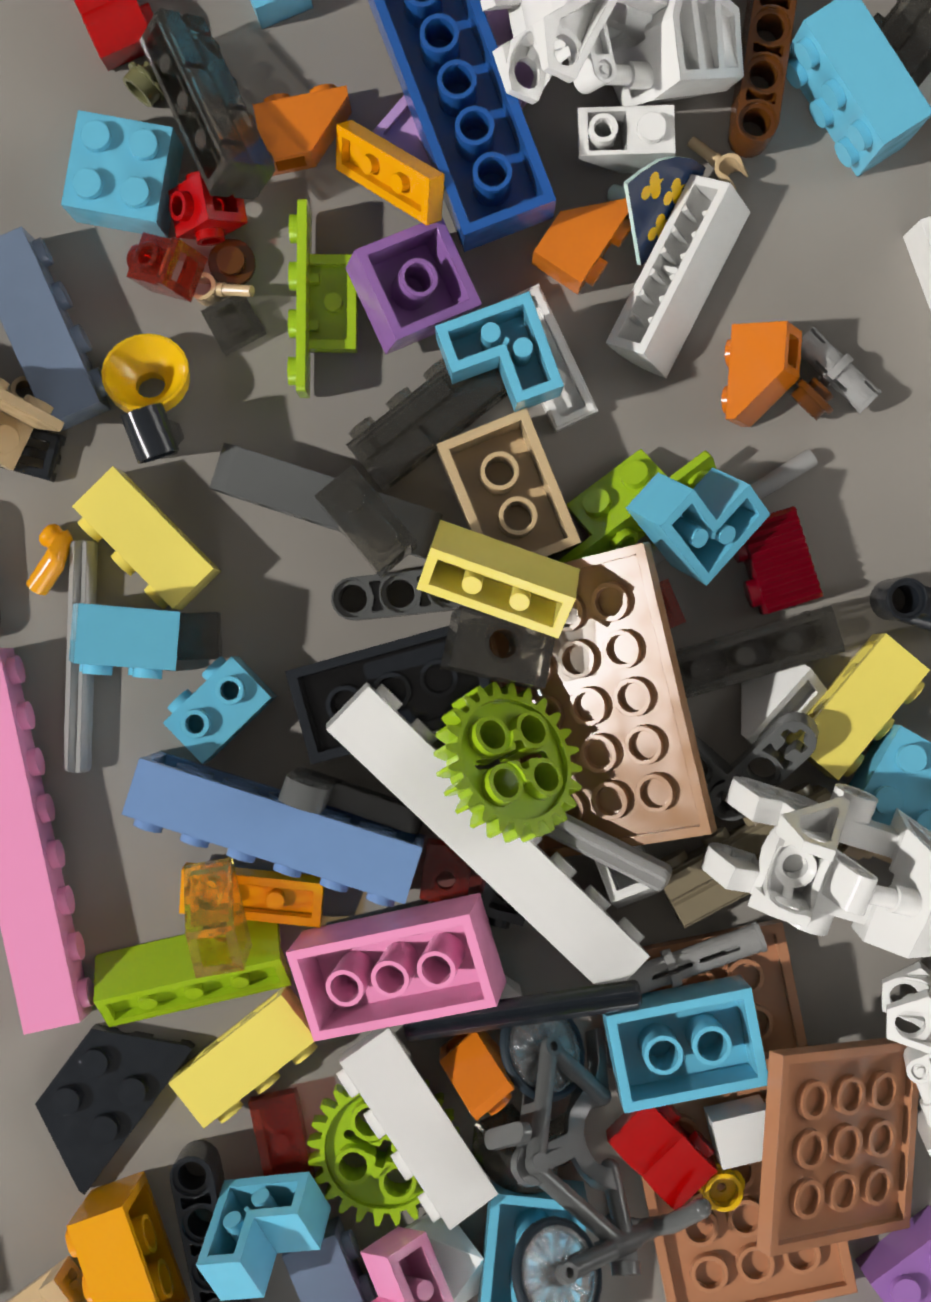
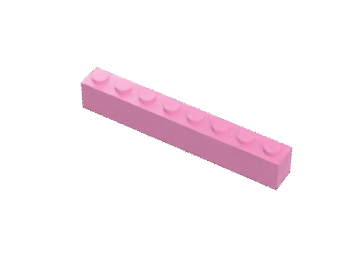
[0,648,94,1035]

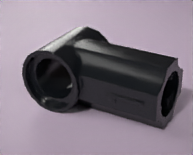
[121,403,184,464]
[870,578,931,631]

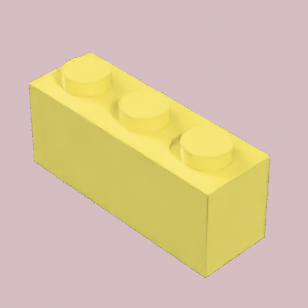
[72,466,221,610]
[416,520,580,639]
[785,633,930,780]
[168,986,318,1129]

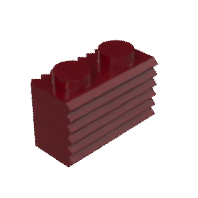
[734,506,823,615]

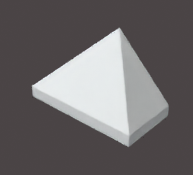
[741,664,827,759]
[404,1214,484,1302]

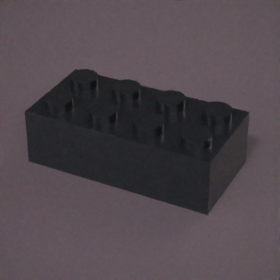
[285,619,490,765]

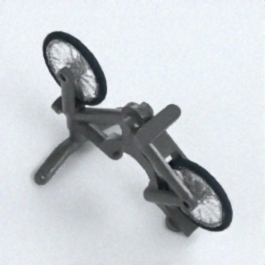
[484,1019,712,1302]

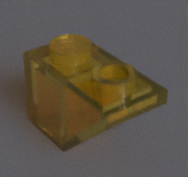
[184,858,252,978]

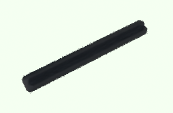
[403,980,642,1042]

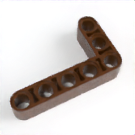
[728,0,797,158]

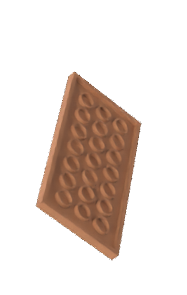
[640,919,858,1302]

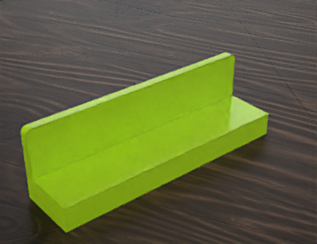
[93,920,292,1027]

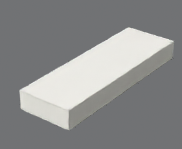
[498,284,598,433]

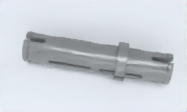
[628,922,768,994]

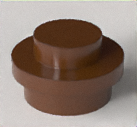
[208,239,256,285]
[790,377,834,421]

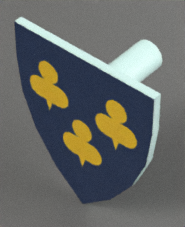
[607,156,706,266]

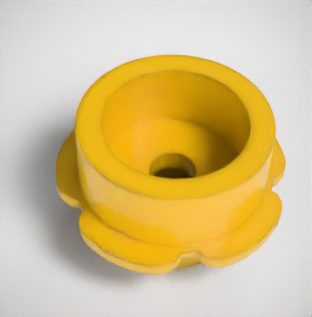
[698,1163,745,1212]

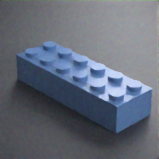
[121,751,425,907]

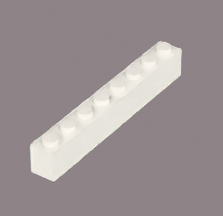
[326,682,650,985]

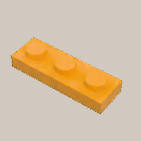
[336,120,445,225]
[179,862,325,928]

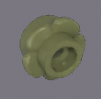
[122,61,167,107]

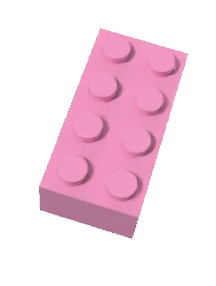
[286,893,507,1042]

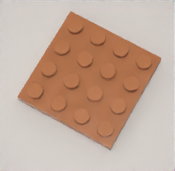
[756,1038,919,1257]

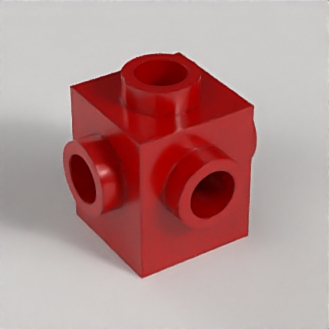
[168,171,248,246]

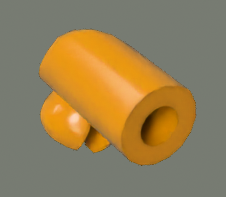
[26,524,73,596]

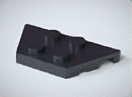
[35,1024,196,1195]

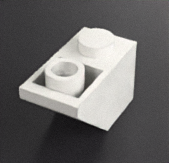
[577,105,676,174]

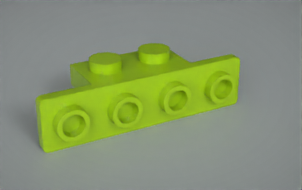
[287,199,358,398]
[558,449,716,563]

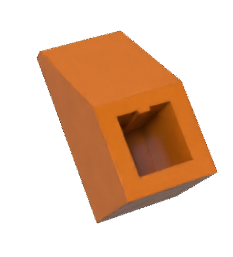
[252,84,352,176]
[531,198,631,295]
[721,321,802,427]
[439,1031,514,1121]

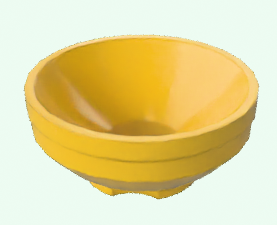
[101,333,190,413]

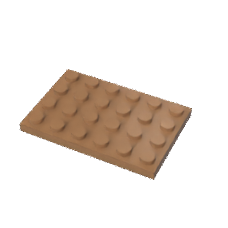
[475,542,717,857]

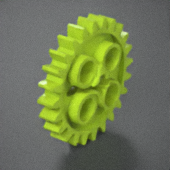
[433,682,582,843]
[307,1079,460,1227]

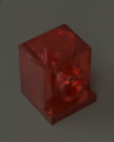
[126,232,208,302]
[419,838,471,904]

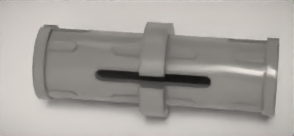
[801,327,882,414]

